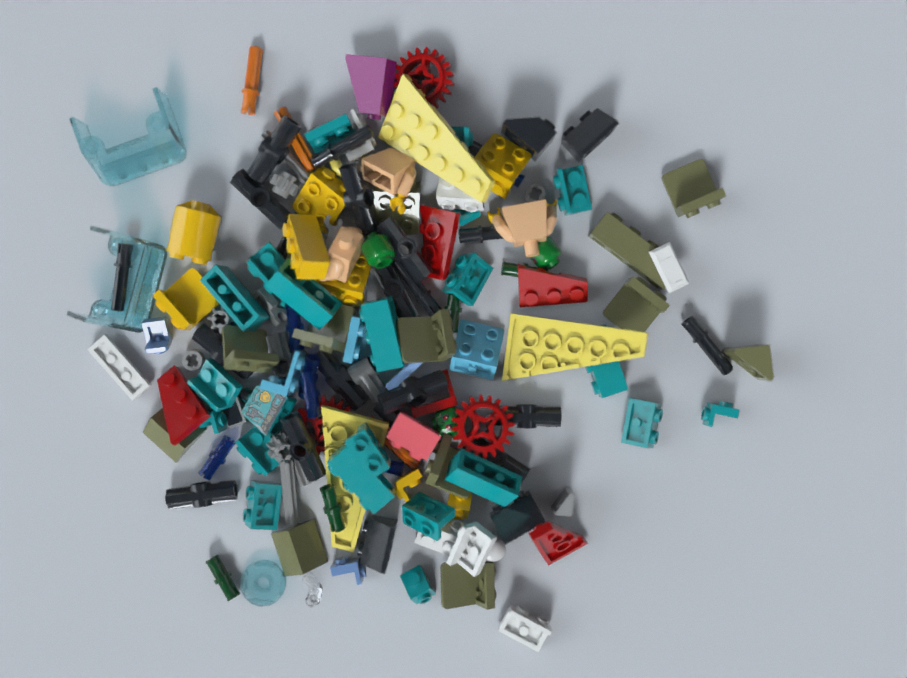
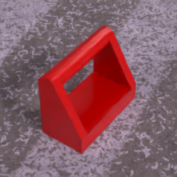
[411,369,458,418]

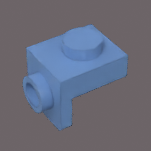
[142,317,172,354]
[330,556,366,585]

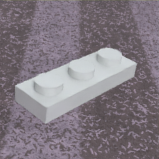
[87,335,152,401]

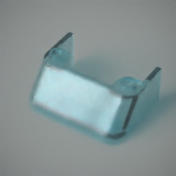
[69,87,187,186]
[67,226,167,333]

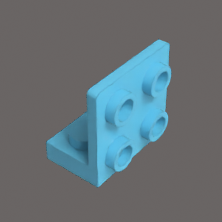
[343,316,372,364]
[449,319,504,380]
[260,350,309,396]

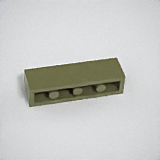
[588,212,666,290]

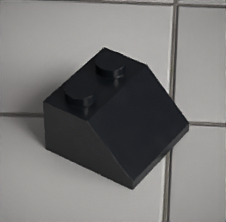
[561,108,619,163]
[501,117,557,161]
[490,490,546,545]
[357,514,398,574]

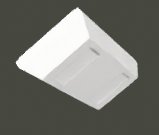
[649,242,690,293]

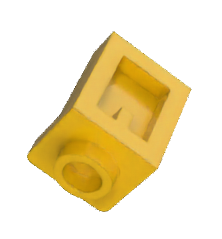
[394,466,423,502]

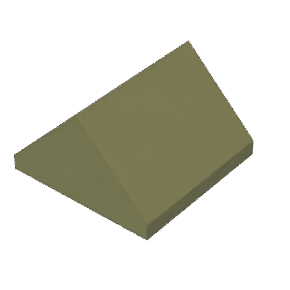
[722,344,774,381]
[143,408,207,463]
[271,519,328,576]

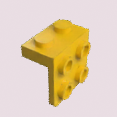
[474,133,531,199]
[292,166,345,234]
[319,254,371,308]
[152,268,219,330]

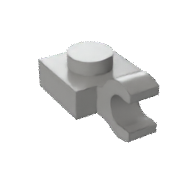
[322,215,343,253]
[253,287,290,327]

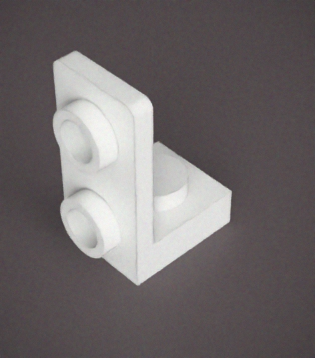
[346,109,377,163]

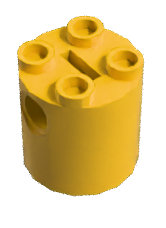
[165,200,222,265]

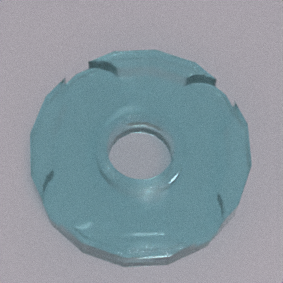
[240,560,286,607]

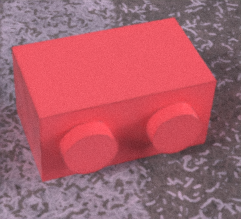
[386,411,441,461]

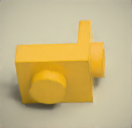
[447,492,473,520]

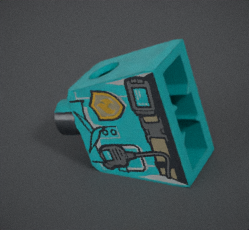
[239,385,297,437]

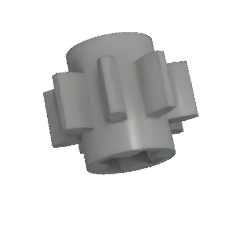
[269,171,299,199]
[207,306,235,334]
[266,432,291,463]

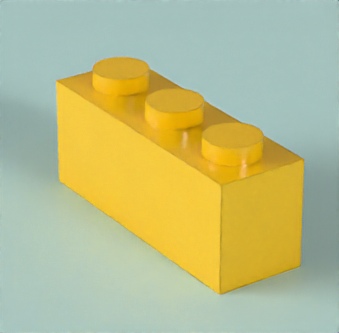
[282,214,330,280]

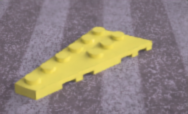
[378,74,495,203]
[502,313,649,381]
[321,405,389,552]

